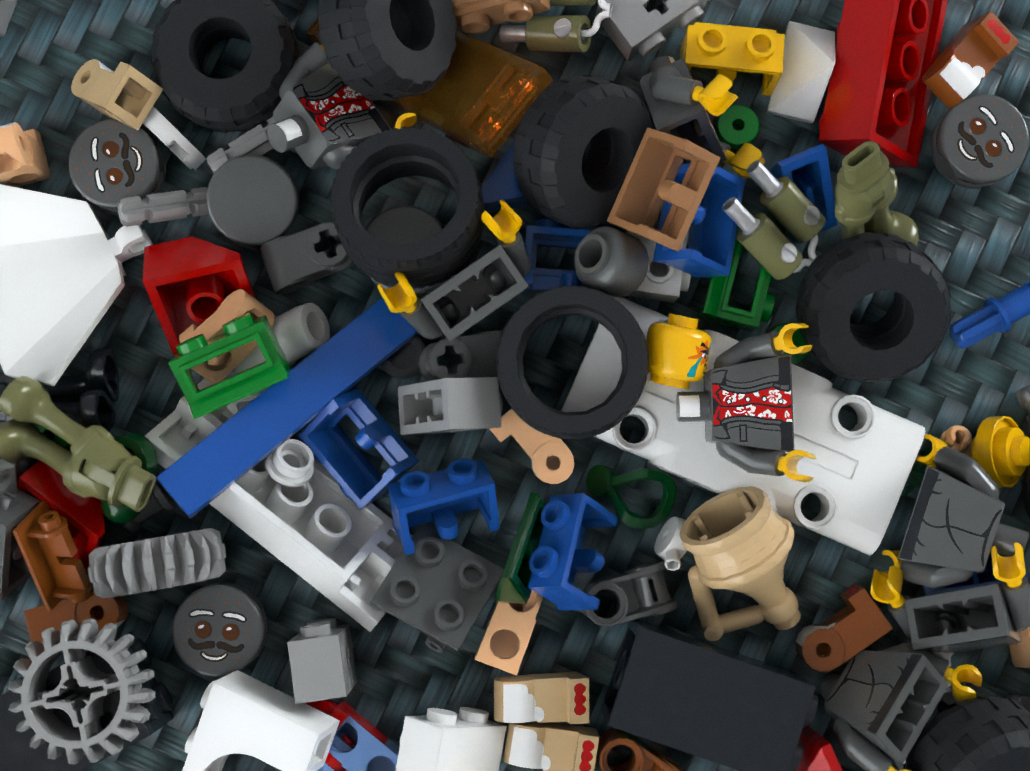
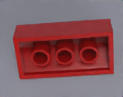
[818,0,948,168]

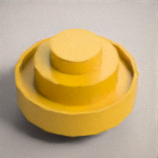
[971,416,1030,488]

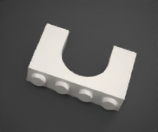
[182,670,340,771]

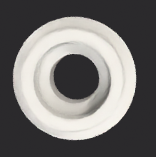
[265,439,314,487]

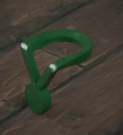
[586,465,676,529]

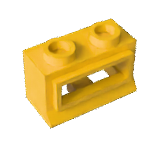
[680,22,785,96]

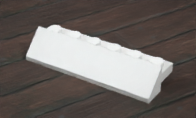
[145,378,412,632]

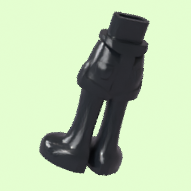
[0,349,119,432]

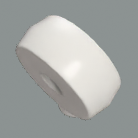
[654,517,687,571]

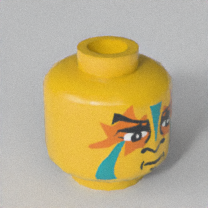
[646,313,712,389]

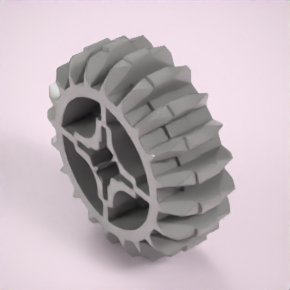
[88,528,227,598]
[7,618,156,764]

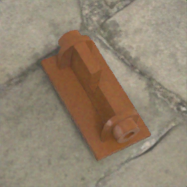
[12,500,93,611]

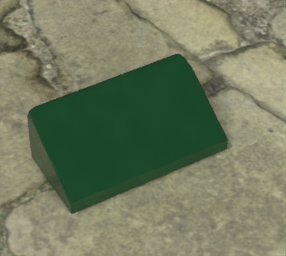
[495,492,546,604]

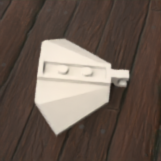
[0,184,153,386]

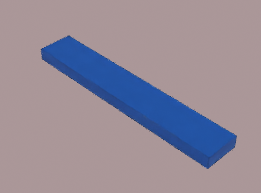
[156,297,418,519]

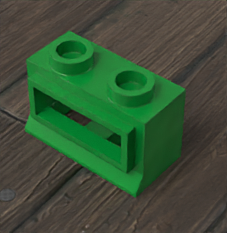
[696,226,775,332]
[168,313,291,419]

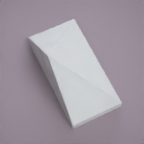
[766,21,835,124]

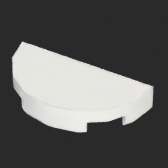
[143,106,206,170]

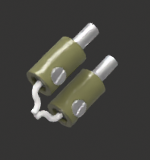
[499,0,613,53]
[722,160,826,280]

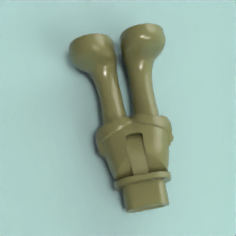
[834,141,919,246]
[0,376,156,512]

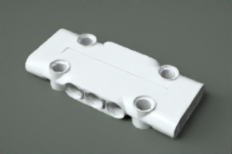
[561,296,925,556]

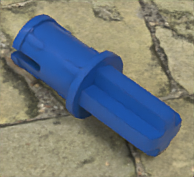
[950,281,1030,348]

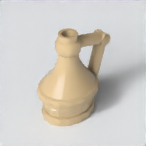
[680,486,801,641]

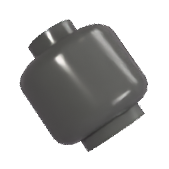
[575,226,649,297]

